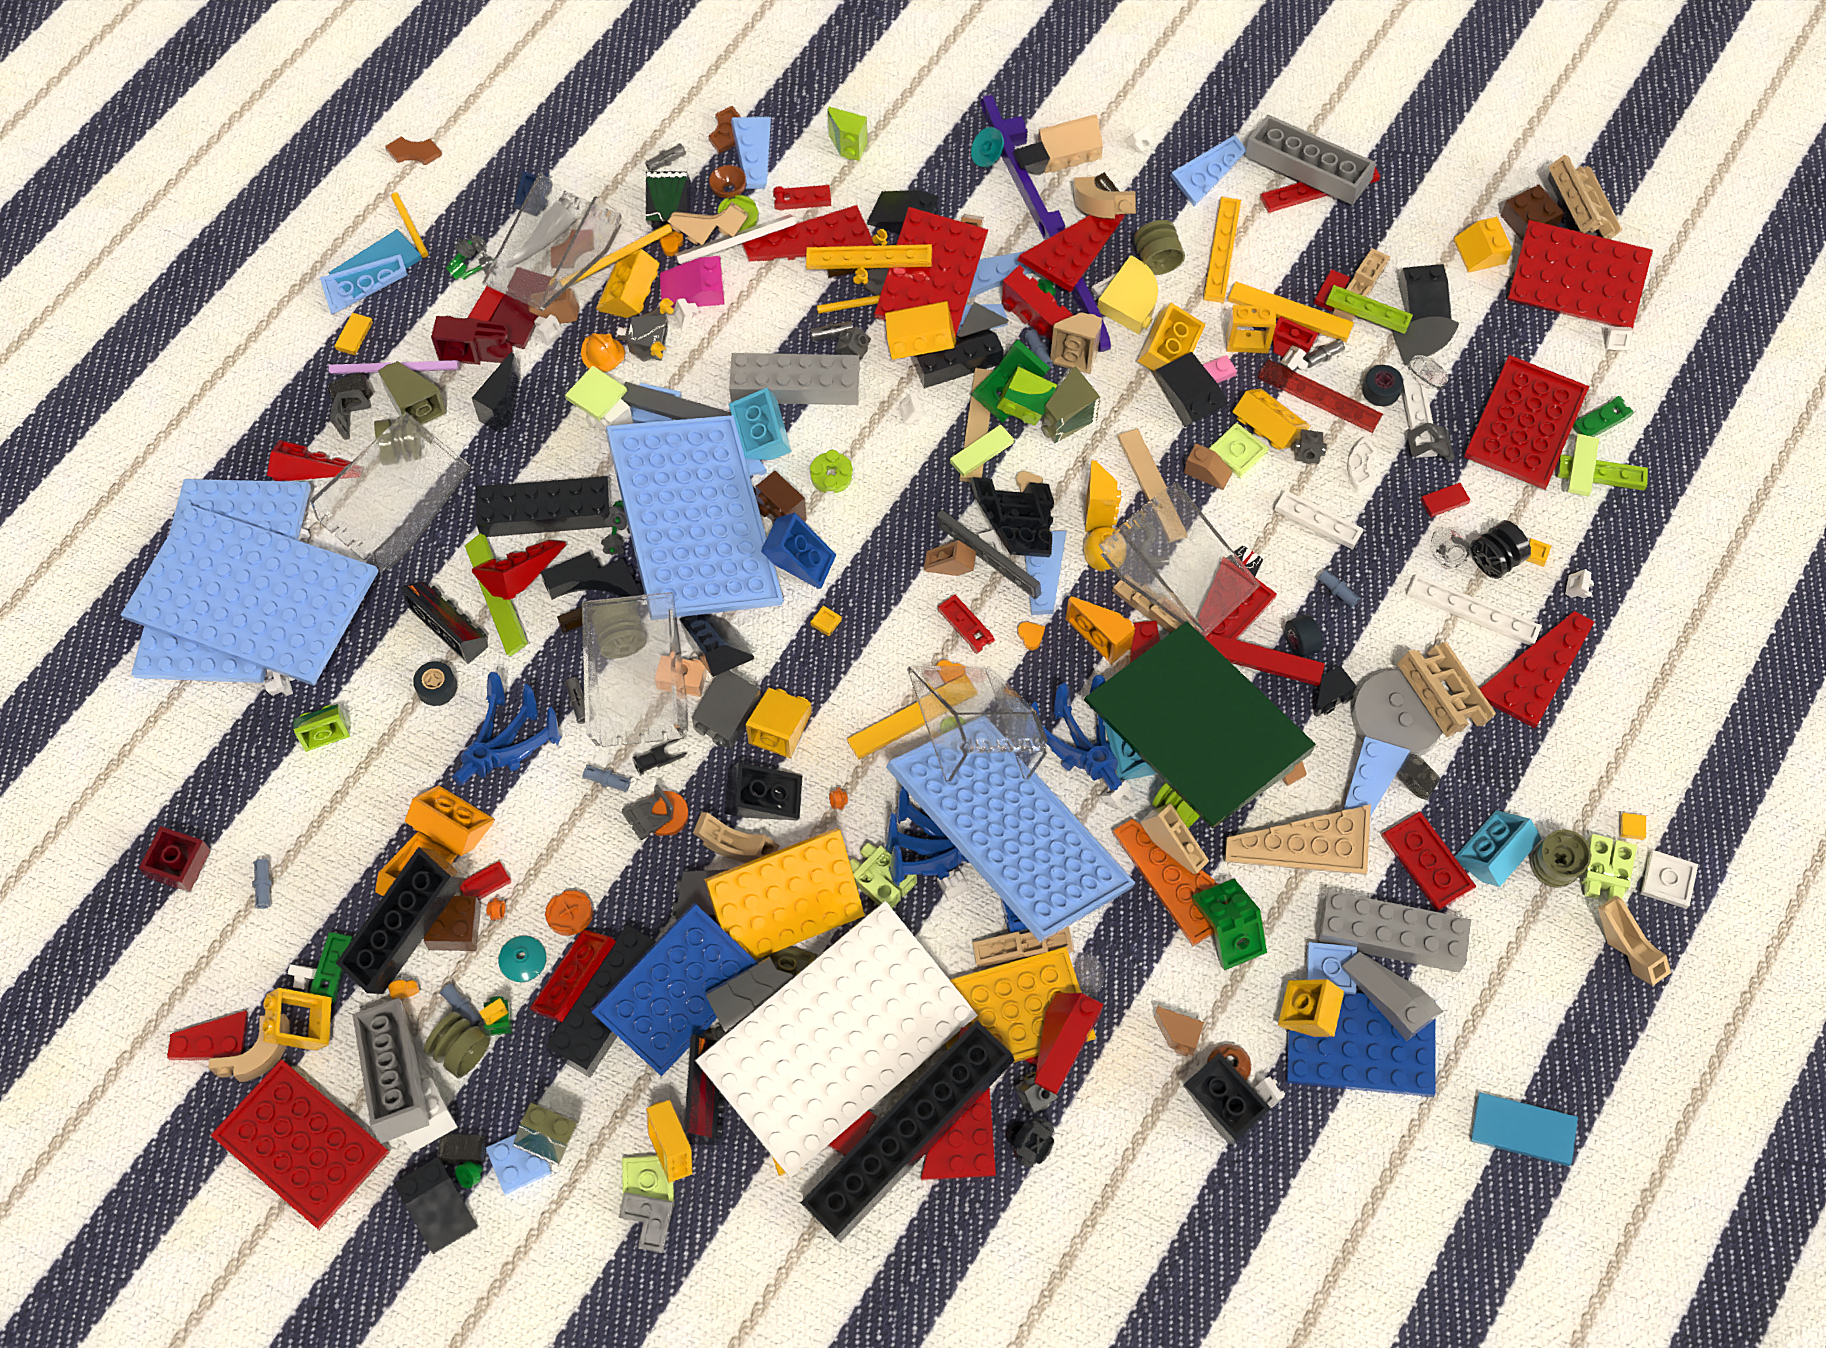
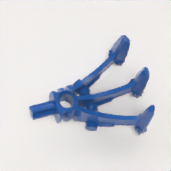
[452,672,561,786]
[1025,675,1122,791]
[886,786,970,886]

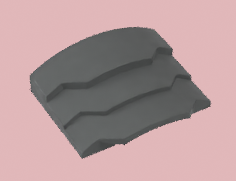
[705,957,794,1034]

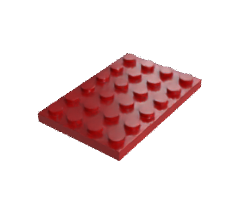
[874,207,989,337]
[1507,220,1653,329]
[1464,355,1590,490]
[210,1059,390,1231]

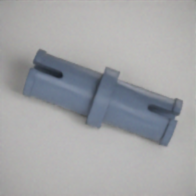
[1024,329,1053,367]
[1318,569,1361,608]
[582,764,631,793]
[252,859,272,909]
[440,983,482,1028]

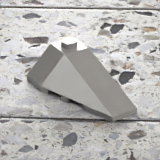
[1341,952,1443,1041]

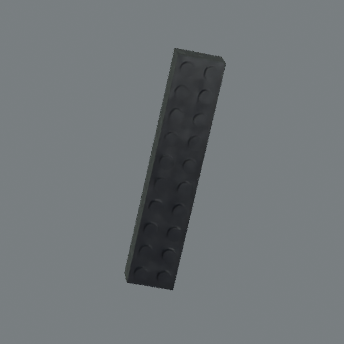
[800,1020,1015,1243]

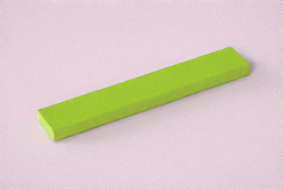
[464,534,528,656]

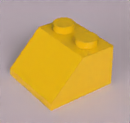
[1454,217,1513,273]
[1278,979,1344,1037]

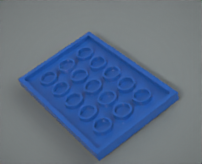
[591,902,758,1076]
[1286,993,1436,1098]

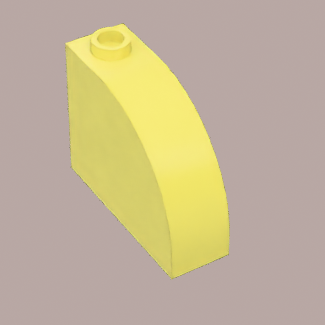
[1097,255,1158,334]

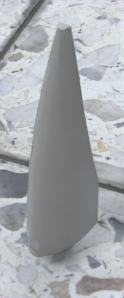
[506,198,576,268]

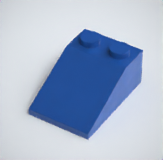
[761,513,836,589]

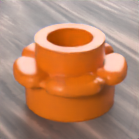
[829,787,848,810]
[486,897,506,921]

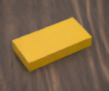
[335,313,373,355]

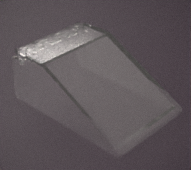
[482,173,622,311]
[310,412,471,573]
[1099,482,1261,637]
[582,592,688,747]
[907,666,1048,782]

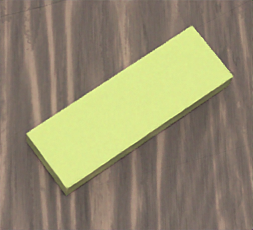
[950,424,1014,477]
[1567,434,1599,497]

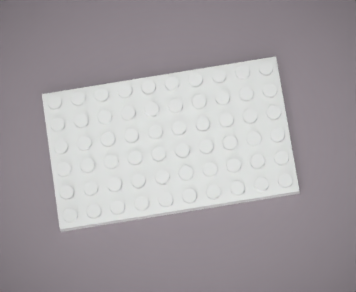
[695,901,977,1177]

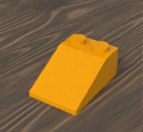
[1065,596,1135,665]
[375,832,457,896]

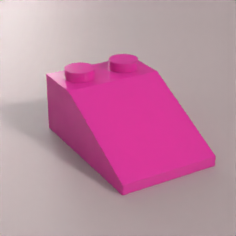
[660,256,725,309]

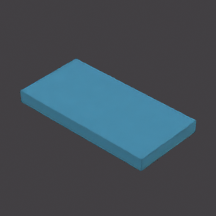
[328,229,422,298]
[1470,1093,1578,1166]

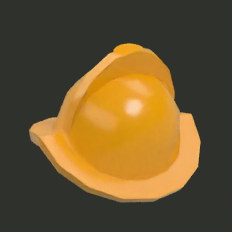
[581,333,625,372]

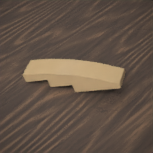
[1332,248,1391,321]
[1112,573,1199,632]
[972,926,1074,966]

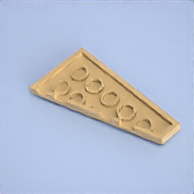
[1225,804,1371,875]

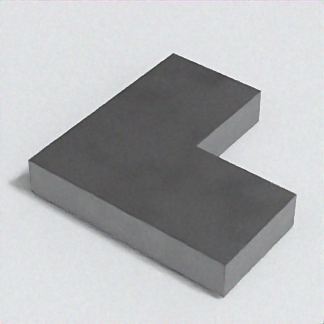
[619,1192,674,1253]

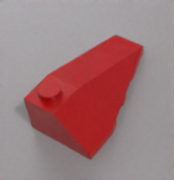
[267,440,362,481]
[472,539,566,600]
[1034,993,1104,1095]

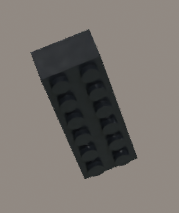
[476,476,612,537]
[336,847,466,994]
[546,925,656,1078]

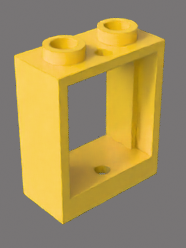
[1226,305,1276,353]
[262,988,332,1051]
[646,1100,692,1183]

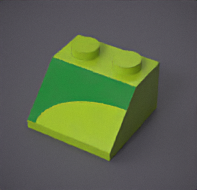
[827,106,868,161]
[997,367,1057,426]
[293,704,350,752]

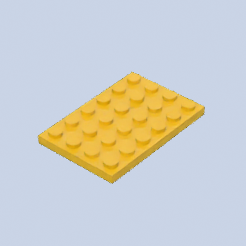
[704,828,865,960]
[945,947,1096,1063]

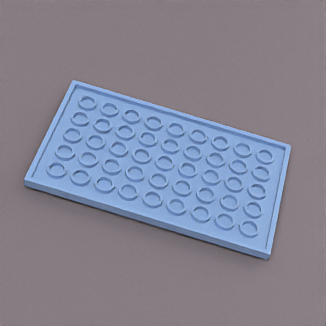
[605,415,784,620]
[131,479,311,683]
[121,504,379,686]
[886,716,1135,942]

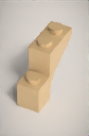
[668,201,748,245]
[1598,895,1671,986]

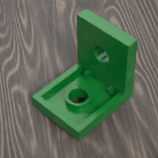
[971,340,1050,423]
[1192,878,1267,971]

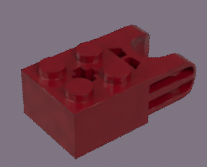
[431,316,513,365]

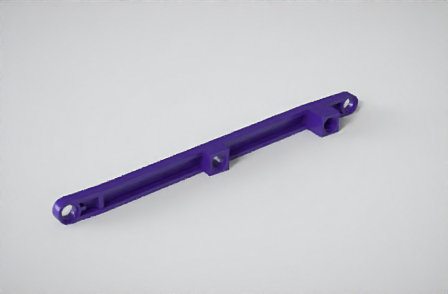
[981,94,1111,352]

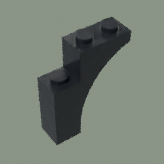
[540,551,644,606]

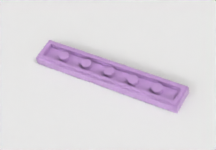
[329,360,461,374]

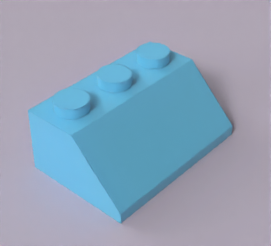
[729,387,792,460]
[1103,720,1156,780]
[1455,810,1542,887]

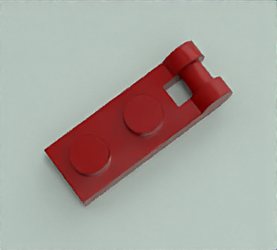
[773,185,831,210]
[938,594,995,654]

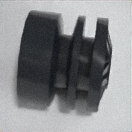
[1470,520,1531,579]

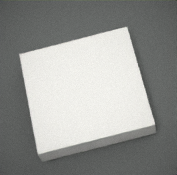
[1640,850,1698,909]

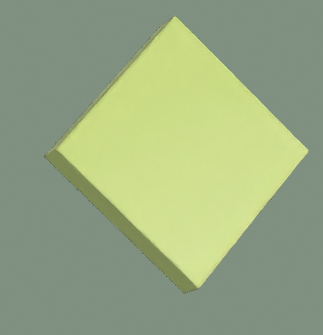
[565,366,627,421]
[1209,422,1269,478]
[622,1155,674,1202]

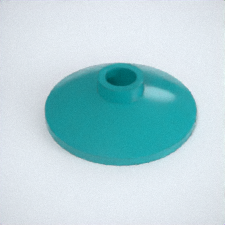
[971,127,1004,167]
[498,936,547,982]

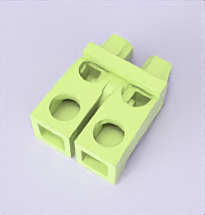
[1581,834,1637,901]
[849,843,917,909]

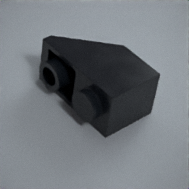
[1314,665,1357,717]

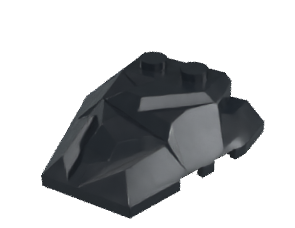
[970,477,1054,557]

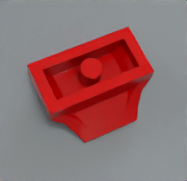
[1272,316,1319,357]

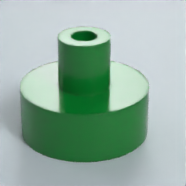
[1037,279,1056,296]
[455,1161,482,1189]

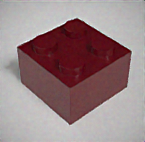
[139,826,211,893]

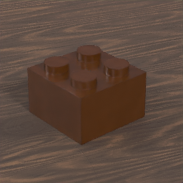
[1500,184,1564,242]
[755,471,807,524]
[423,896,481,951]

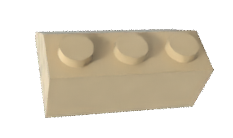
[1038,114,1103,174]
[1050,312,1102,374]

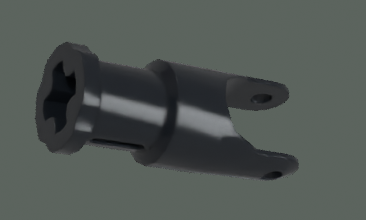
[632,739,687,776]

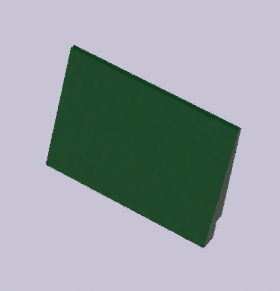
[1084,621,1316,829]

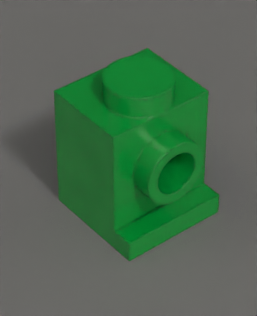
[484,996,513,1036]

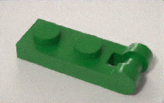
[1572,396,1634,437]
[310,932,353,1002]

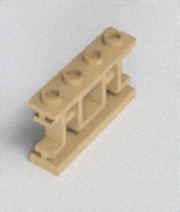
[1548,154,1623,239]
[1397,642,1496,738]

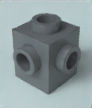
[835,326,871,359]
[1294,429,1327,464]
[1014,1072,1058,1113]

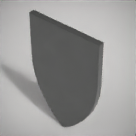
[1392,316,1459,366]

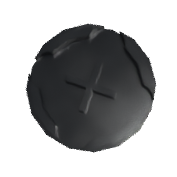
[1006,1117,1054,1168]

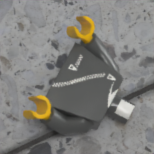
[853,229,891,295]
[617,298,674,362]

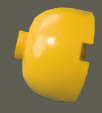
[1083,527,1127,572]

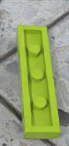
[1326,285,1413,334]
[1557,455,1648,491]

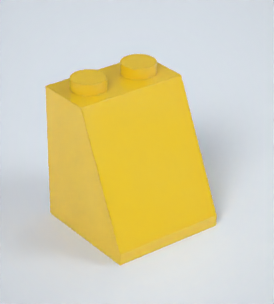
[746,688,812,759]

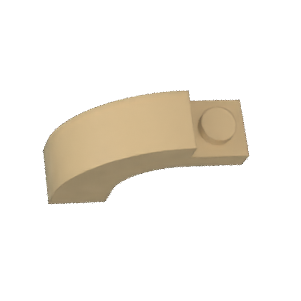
[1074,177,1136,218]
[693,812,780,863]
[209,1014,290,1082]

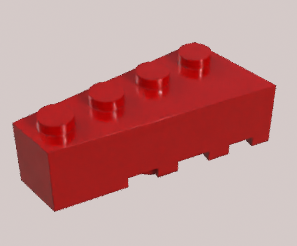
[1001,265,1074,342]

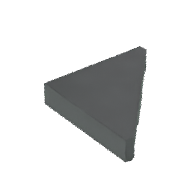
[957,302,1009,338]

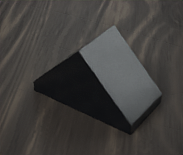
[1013,141,1050,175]

